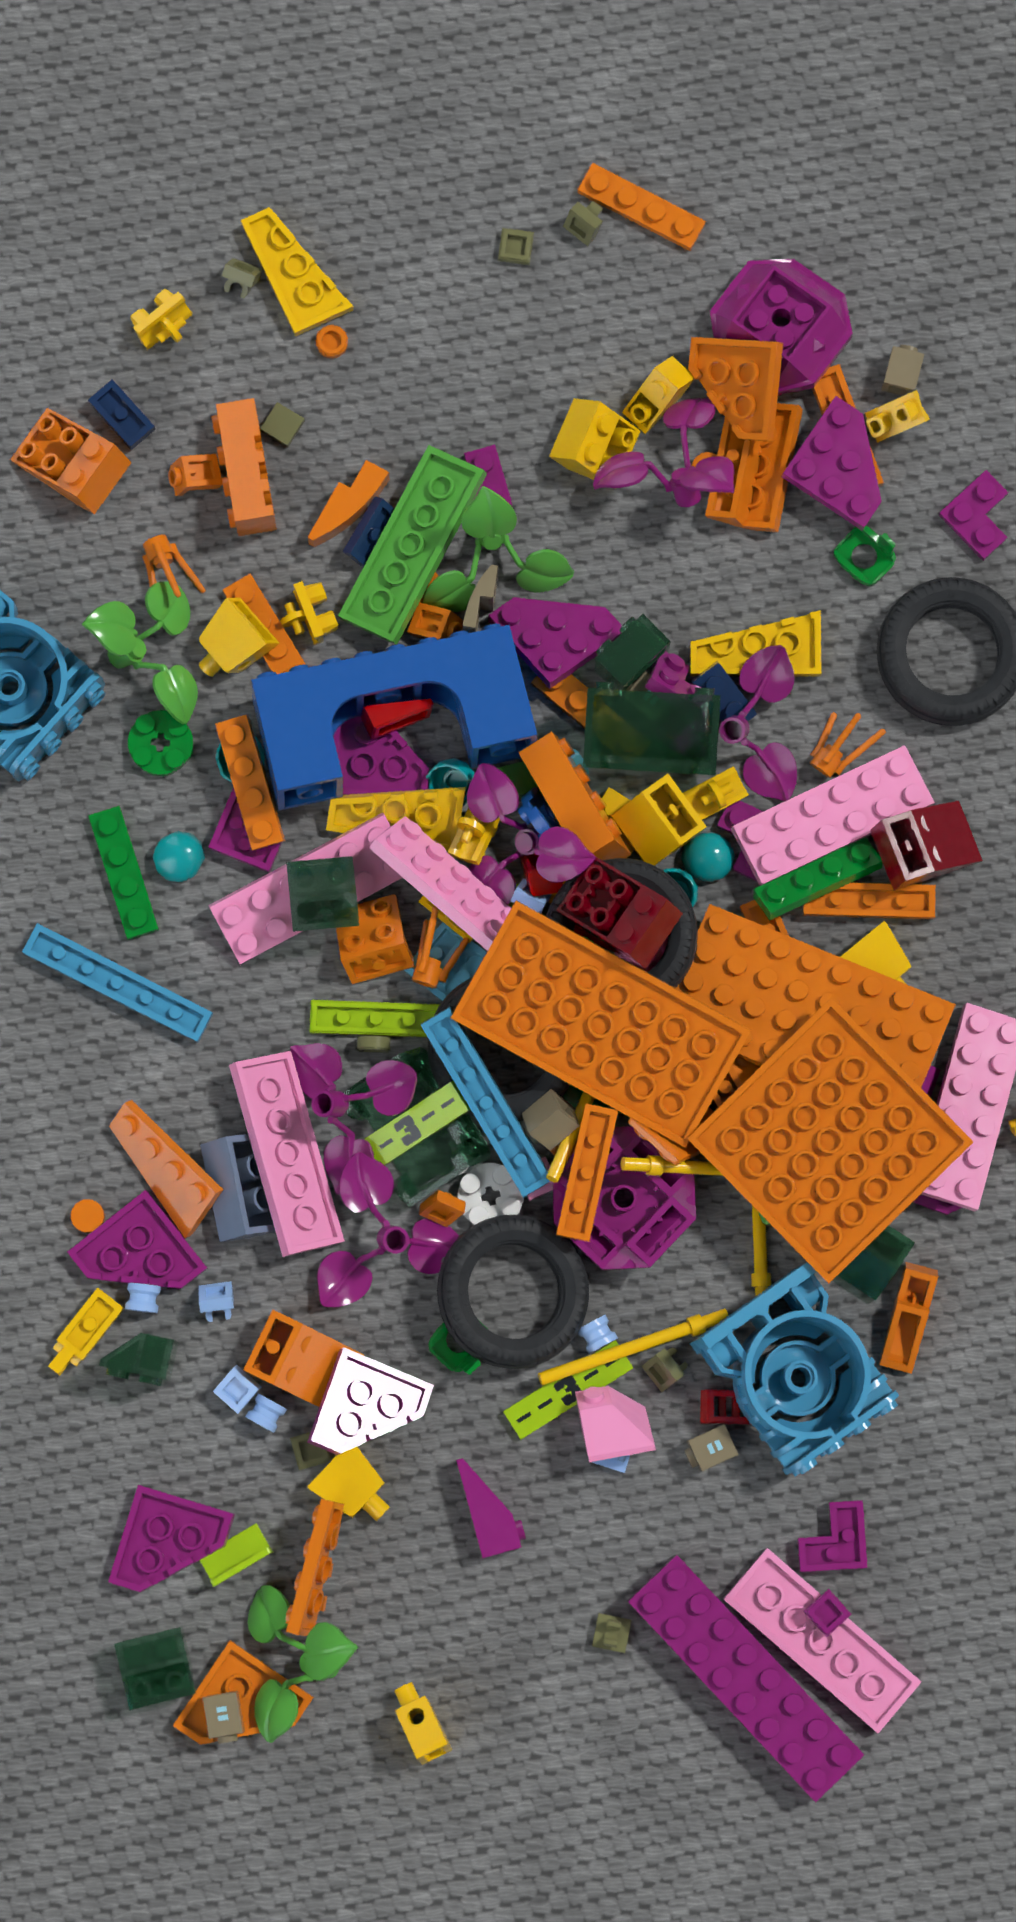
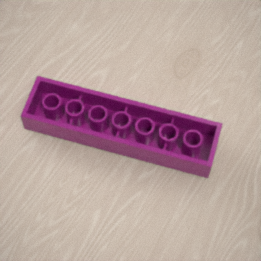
[627,1555,864,1802]

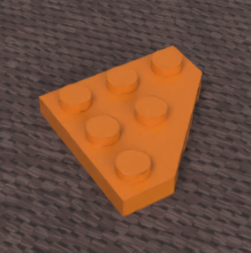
[688,337,783,442]
[173,1640,314,1745]

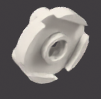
[457,1163,524,1225]

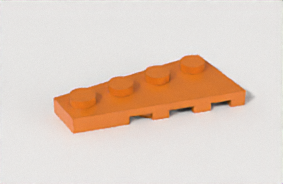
[109,1100,224,1238]
[285,1499,344,1636]

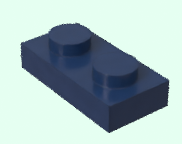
[88,379,156,450]
[342,496,395,567]
[691,661,757,722]

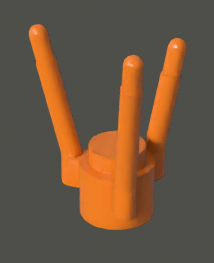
[142,535,205,597]
[810,712,886,778]
[411,906,469,989]

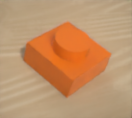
[419,1189,466,1227]

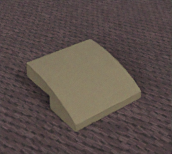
[463,565,498,633]

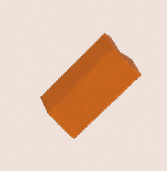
[705,403,803,533]

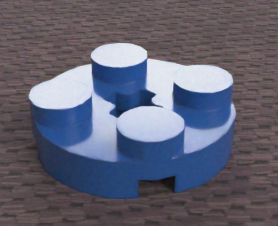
[518,787,561,838]

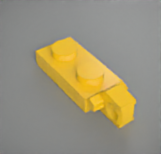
[48,1288,125,1375]

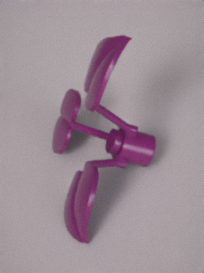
[593,397,734,508]
[656,645,797,801]
[467,763,596,905]
[290,1043,417,1195]
[317,1152,459,1307]

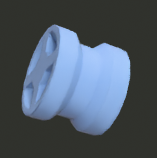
[125,1283,161,1313]
[578,1315,618,1354]
[245,1393,287,1433]

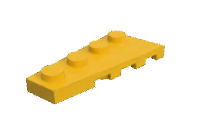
[241,207,354,337]
[690,610,821,677]
[326,787,466,851]

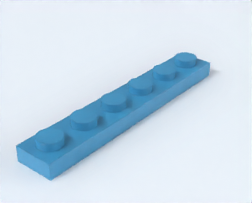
[22,923,213,1043]
[421,1007,550,1197]

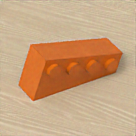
[211,398,277,536]
[519,731,631,861]

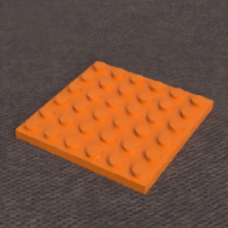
[687,997,974,1284]

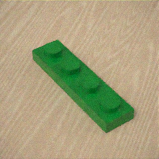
[88,805,159,940]
[753,837,883,921]

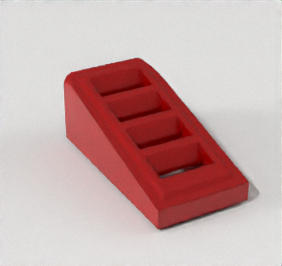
[361,699,434,739]
[520,854,563,896]
[700,1389,771,1425]

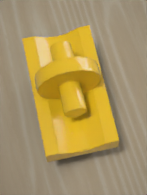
[130,289,193,350]
[865,390,930,443]
[280,581,338,645]
[683,766,749,820]
[447,807,500,865]

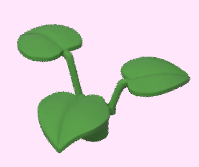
[423,486,574,612]
[82,581,198,724]
[248,1585,358,1743]

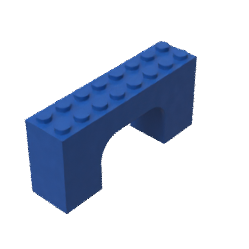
[251,624,537,811]

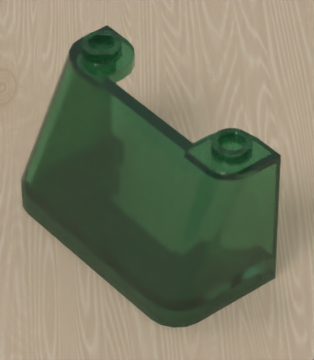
[583,682,721,775]
[343,1047,490,1208]

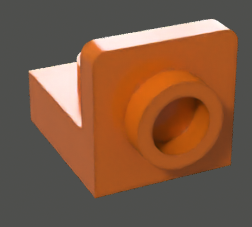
[168,454,223,496]
[407,602,464,640]

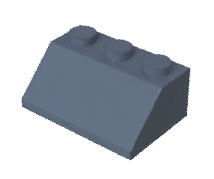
[200,1134,275,1242]

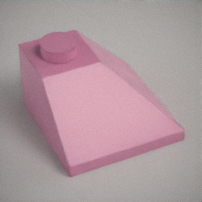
[575,1386,655,1462]

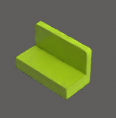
[200,1523,273,1587]

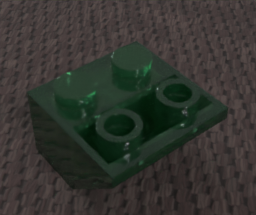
[595,614,671,693]
[286,856,359,932]
[837,1226,915,1301]
[99,1333,179,1386]
[114,1626,196,1710]

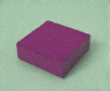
[803,1589,852,1637]

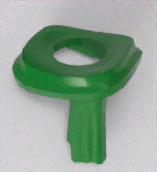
[834,525,896,586]
[428,1322,488,1375]

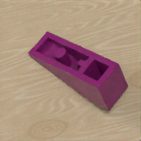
[456,1458,526,1558]

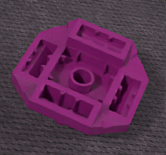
[710,258,853,396]
[553,1127,696,1270]

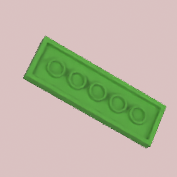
[338,445,487,645]

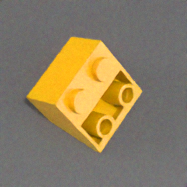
[549,398,641,489]
[611,774,707,866]

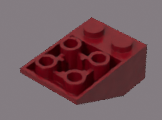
[870,800,983,891]
[556,856,683,969]

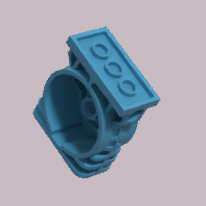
[0,590,106,781]
[690,1262,900,1476]

